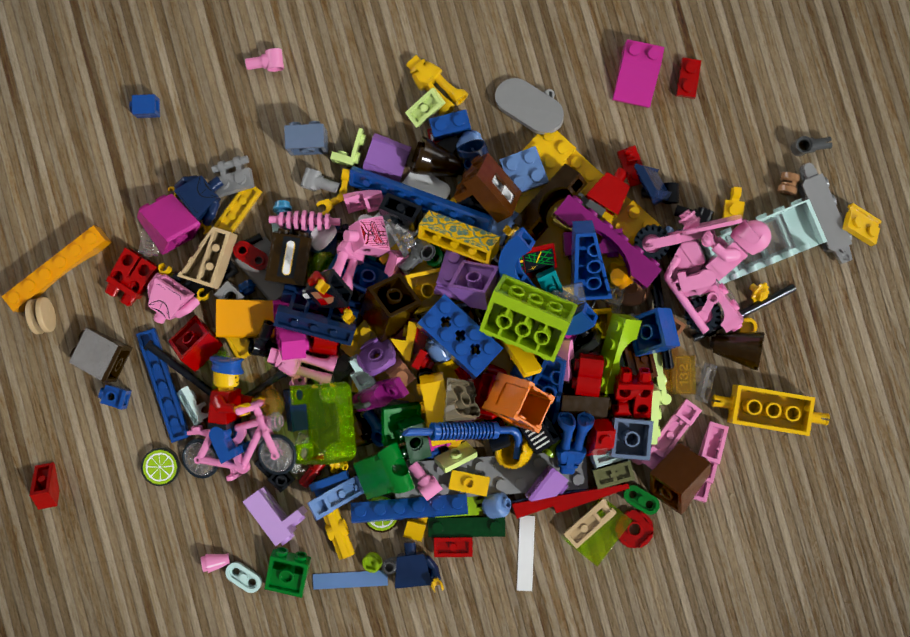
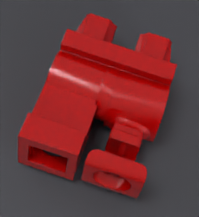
[611,367,654,418]

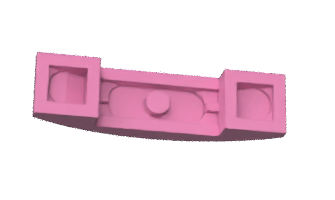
[641,399,702,470]

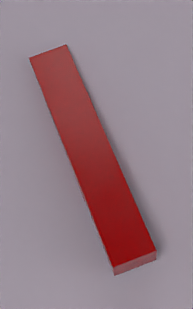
[512,482,629,519]

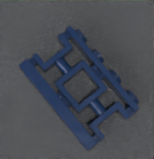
[273,283,361,346]

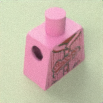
[343,216,390,257]

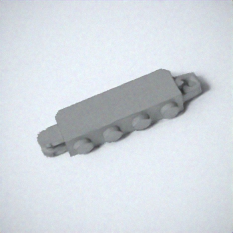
[797,162,853,264]

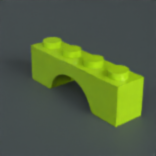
[600,313,642,394]

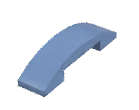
[307,475,364,521]

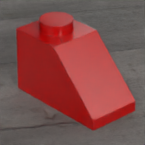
[586,419,616,456]
[29,462,60,510]

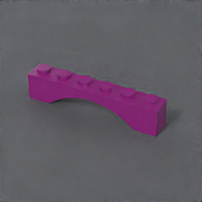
[552,195,662,289]

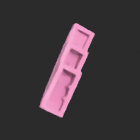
[693,421,729,503]

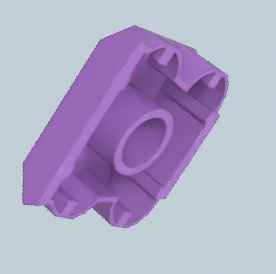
[363,133,412,182]

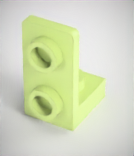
[330,128,366,168]

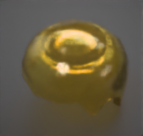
[264,388,285,418]

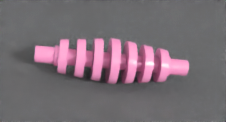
[269,210,341,231]

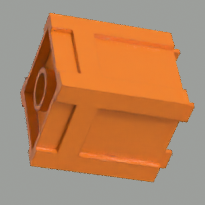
[482,372,555,433]

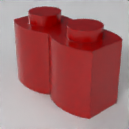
[571,353,604,397]

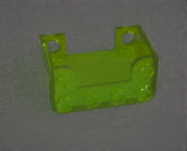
[290,382,356,465]

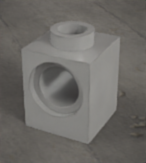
[214,281,247,300]

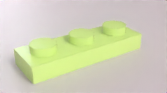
[647,383,663,445]

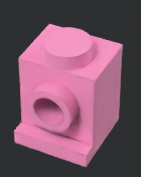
[384,250,409,278]

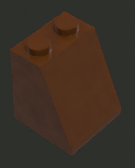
[650,443,711,515]

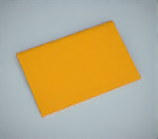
[216,299,274,338]

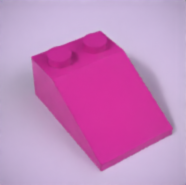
[612,39,665,108]

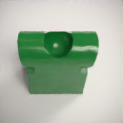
[353,442,415,500]

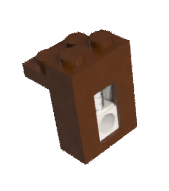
[453,153,522,223]

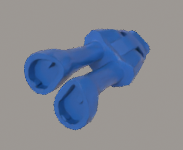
[556,412,595,474]

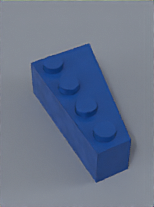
[570,220,613,301]

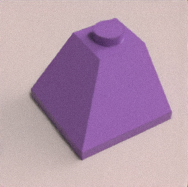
[448,260,499,310]
[525,465,569,502]

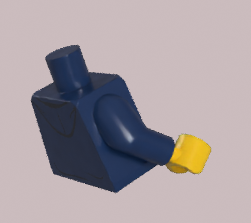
[168,175,224,234]

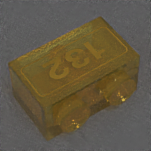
[666,355,696,394]

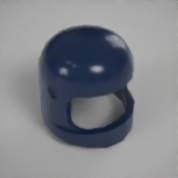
[457,139,489,170]

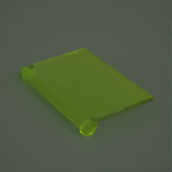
[566,498,633,567]

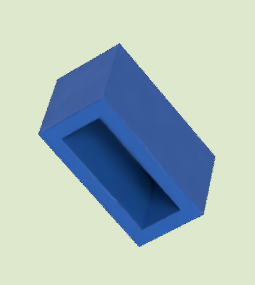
[429,109,471,142]

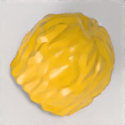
[495,434,533,469]

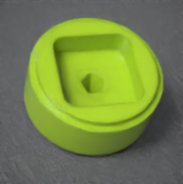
[362,552,382,573]

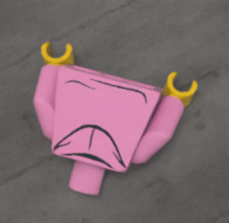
[147,263,210,324]

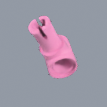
[245,48,284,72]
[408,462,443,501]

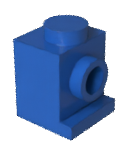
[98,384,132,410]

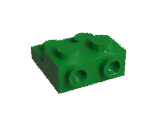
[264,547,311,598]

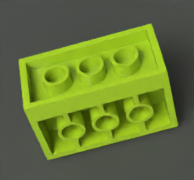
[479,274,578,362]

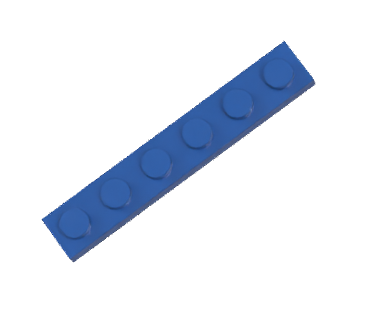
[351,493,468,524]

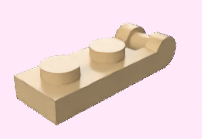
[563,497,617,549]

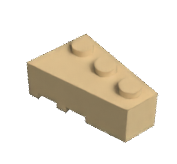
[177,227,238,290]

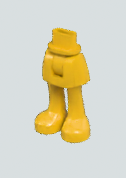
[406,55,468,116]

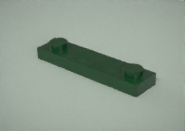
[428,516,505,537]

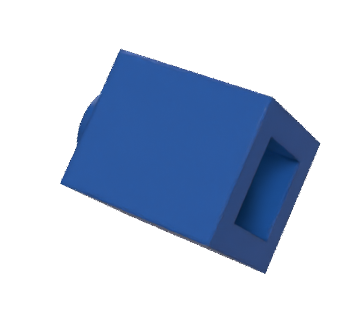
[129,94,160,118]

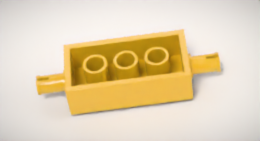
[711,384,830,436]

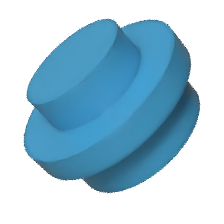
[273,200,292,215]

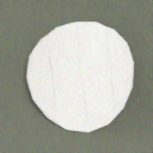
[310,225,337,251]

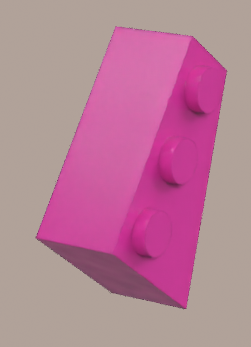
[273,300,309,360]

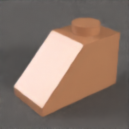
[386,353,417,387]

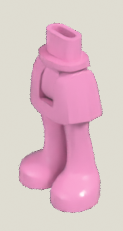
[324,240,365,291]
[267,347,338,391]

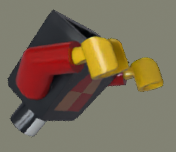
[302,269,356,325]

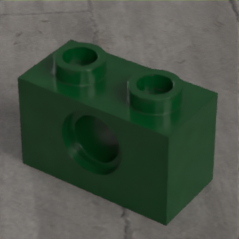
[395,415,432,464]

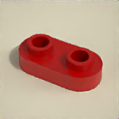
[233,241,269,270]

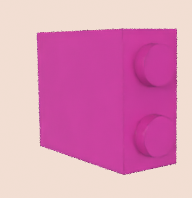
[137,194,201,255]

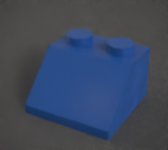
[632,308,680,357]

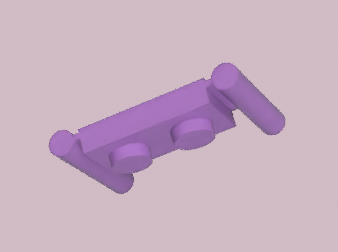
[434,250,466,301]

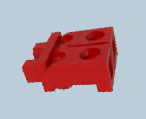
[105,247,159,306]

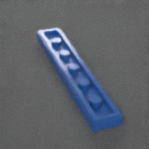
[136,328,191,443]

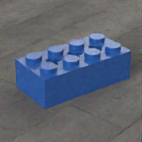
[416,294,503,379]

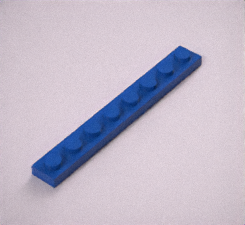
[349,166,492,232]

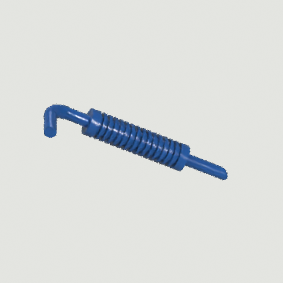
[401,421,523,459]

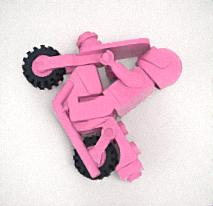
[634,209,771,334]

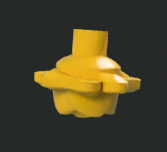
[749,282,769,303]
[329,452,349,474]

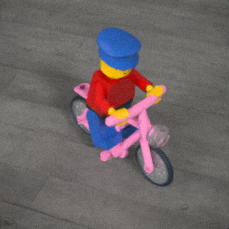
[182,356,297,481]

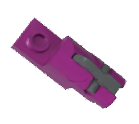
[351,377,409,412]

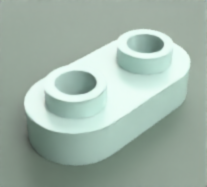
[225,561,262,593]

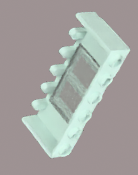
[700,198,827,284]

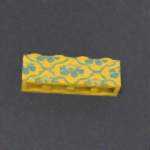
[418,210,500,265]

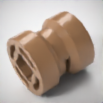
[777,172,801,196]

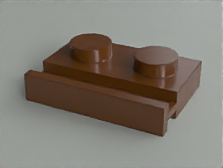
[622,342,658,379]

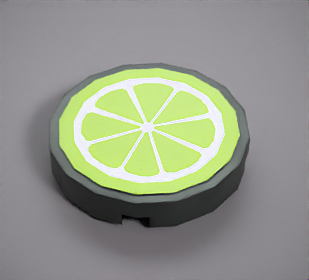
[141,447,181,486]

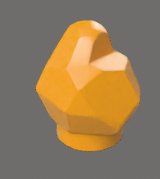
[608,263,633,291]

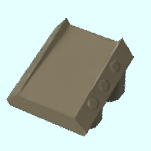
[443,378,480,422]

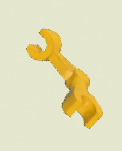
[316,168,350,215]

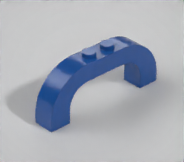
[498,227,598,335]

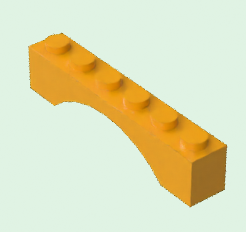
[1,225,112,313]

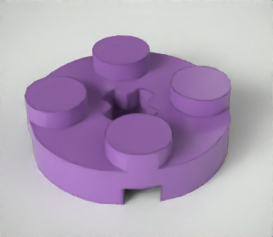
[357,338,396,376]

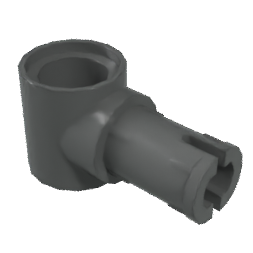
[791,136,832,157]
[399,238,436,275]

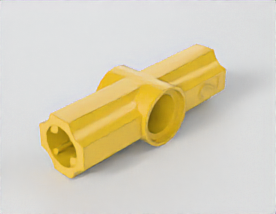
[323,508,355,560]

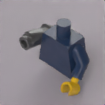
[382,541,444,593]

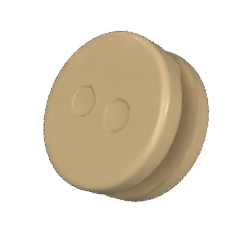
[25,297,56,335]

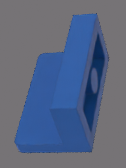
[309,470,350,497]

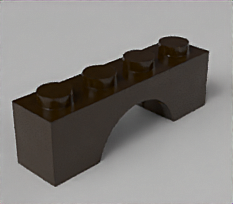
[513,164,588,241]

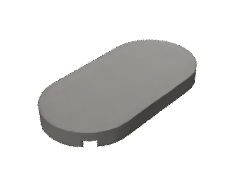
[495,78,564,134]

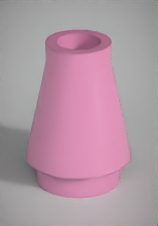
[201,553,230,573]

